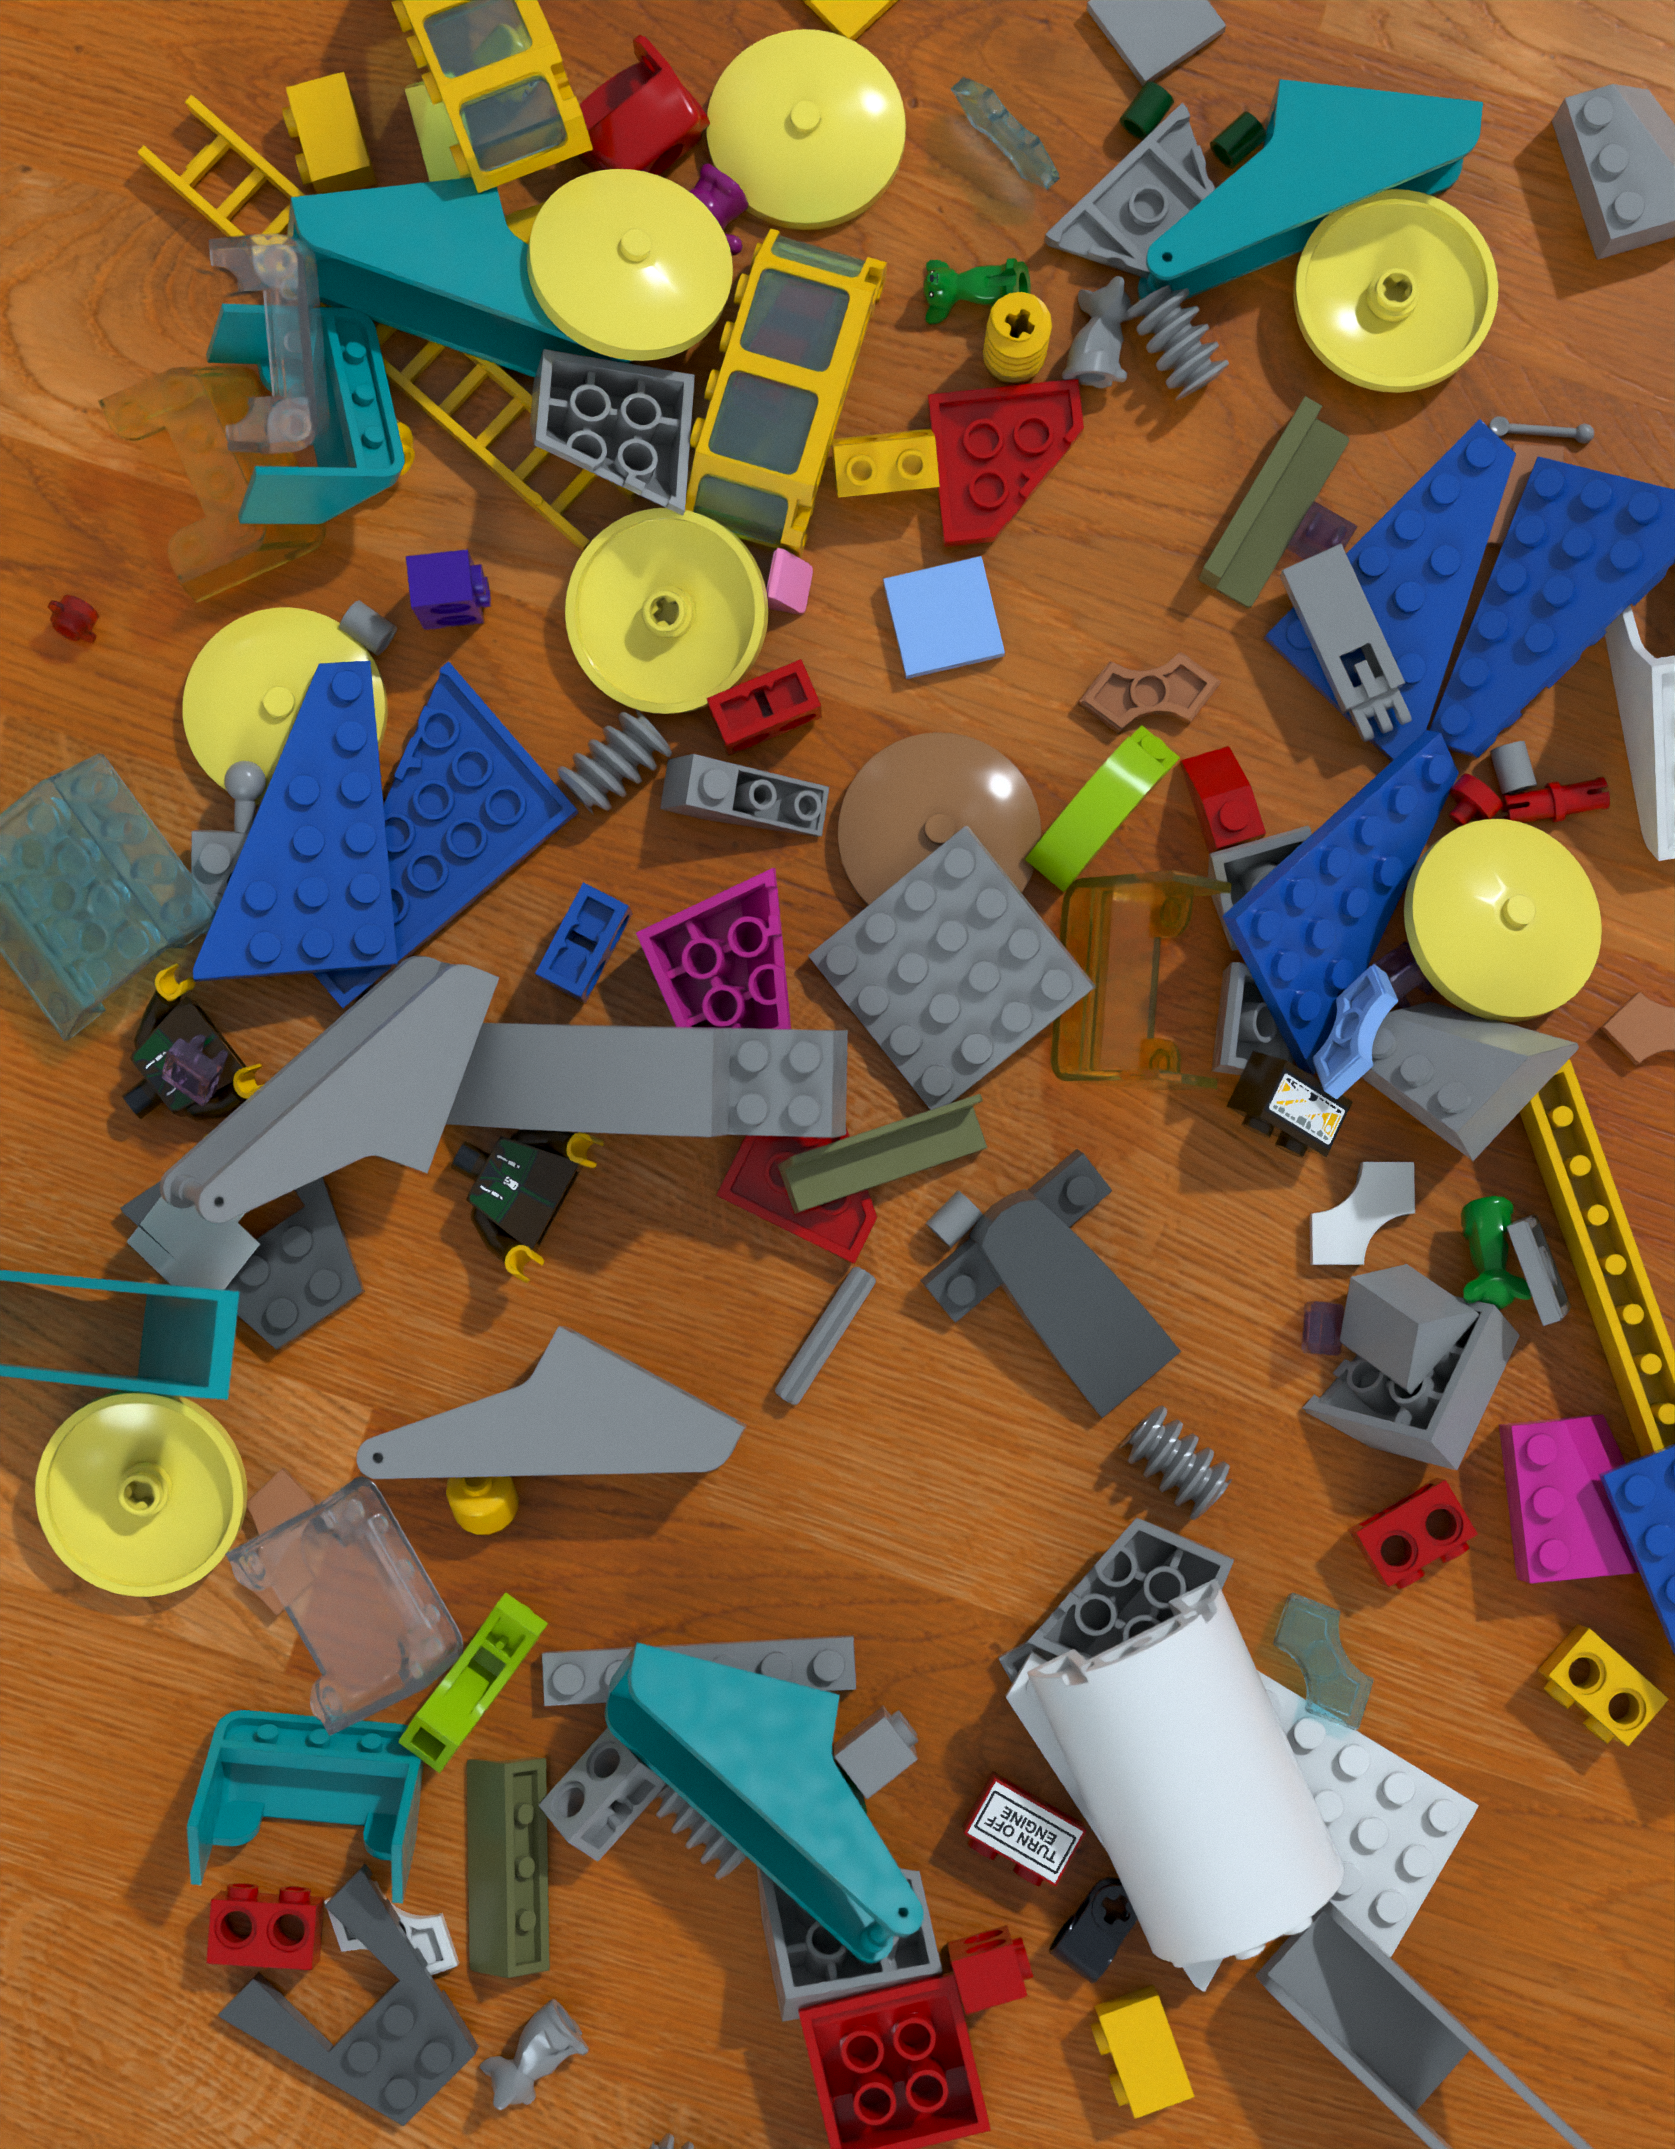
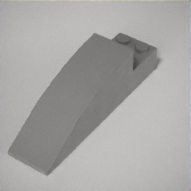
[446,1023,848,1138]

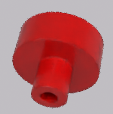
[1448,773,1503,826]

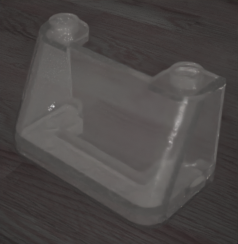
[209,234,330,454]
[225,1476,463,1736]

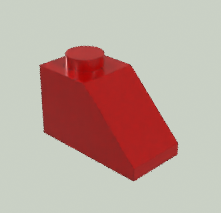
[1180,746,1266,854]

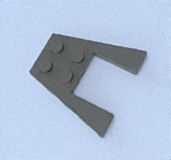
[120,1177,365,1350]
[218,1864,479,2126]

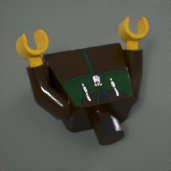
[122,963,264,1121]
[451,1129,604,1283]

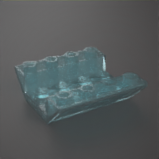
[0,753,217,1041]

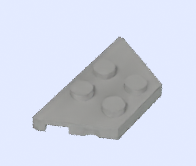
[1044,103,1215,279]

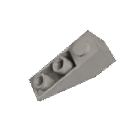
[660,754,829,837]

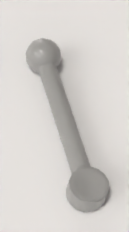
[1488,416,1594,444]

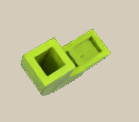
[1025,725,1180,892]
[398,1592,548,1773]

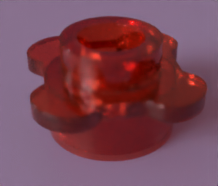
[47,595,99,643]

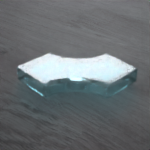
[951,77,1060,190]
[1273,1593,1374,1730]

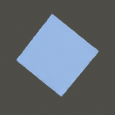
[883,556,1005,679]

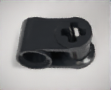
[1049,1877,1138,1984]

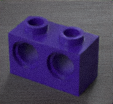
[406,549,491,630]

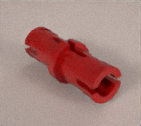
[1501,777,1610,823]

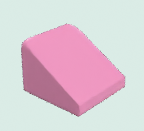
[766,548,813,615]

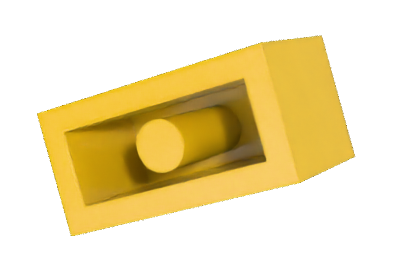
[282,72,377,194]
[1090,1985,1195,2119]

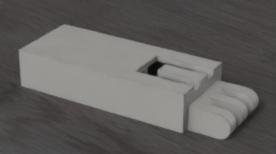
[1280,544,1412,742]

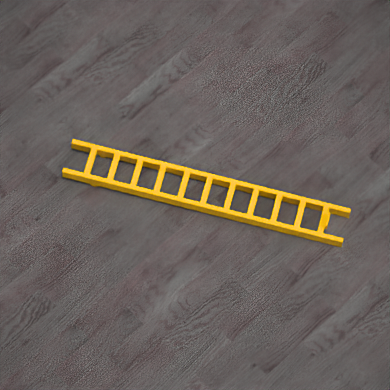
[137,94,639,552]

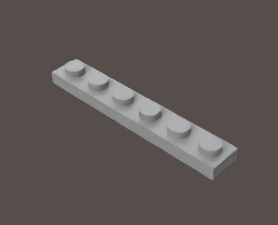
[542,1635,856,1706]

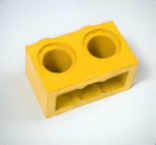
[831,429,940,498]
[1537,1624,1669,1746]

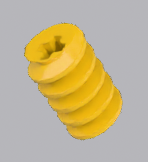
[983,292,1052,384]

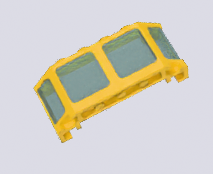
[391,0,593,193]
[685,229,887,559]

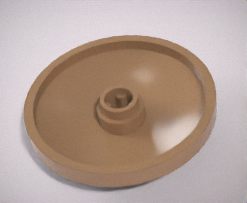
[838,732,1041,906]

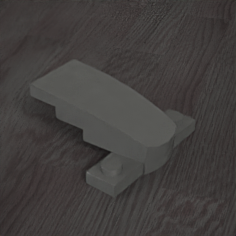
[920,1149,1181,1418]

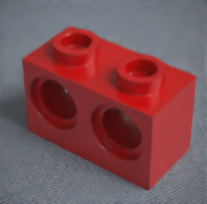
[706,659,822,756]
[1348,1478,1478,1589]
[206,1883,325,1970]
[947,1925,1034,2014]

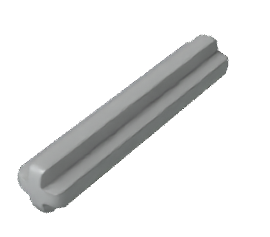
[775,1267,876,1405]

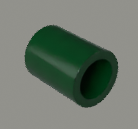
[1119,81,1174,140]
[1210,111,1267,169]

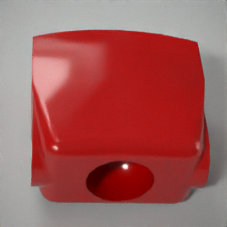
[549,35,710,176]

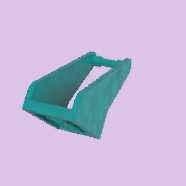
[1137,79,1483,301]
[286,177,632,377]
[0,1270,239,1400]
[605,1642,924,1963]

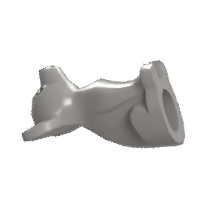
[1062,276,1133,388]
[480,1999,589,2110]

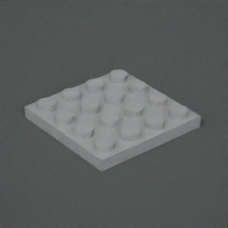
[808,826,1096,1110]

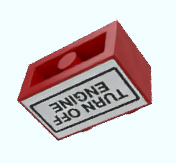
[962,1771,1087,1886]

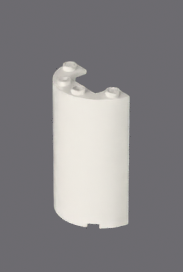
[1027,1579,1344,1967]

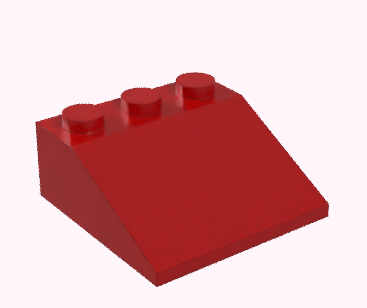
[798,1972,991,2149]

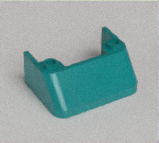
[206,303,405,524]
[187,1710,424,1904]

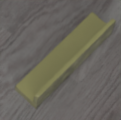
[1198,396,1349,608]
[778,1094,988,1214]
[467,1757,550,1978]

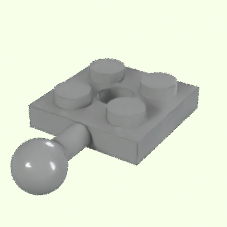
[191,761,266,934]

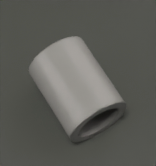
[339,600,397,656]
[1490,741,1537,795]
[926,1190,983,1248]

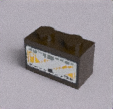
[1227,1051,1353,1158]

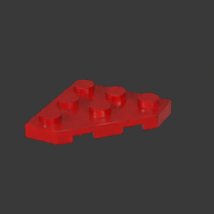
[927,379,1084,547]
[716,1128,877,1264]

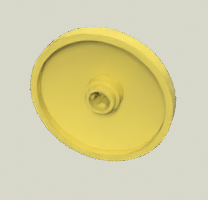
[706,29,906,230]
[527,169,733,361]
[1293,189,1498,393]
[565,508,768,714]
[182,607,388,807]
[1404,819,1602,1022]
[35,1390,248,1597]

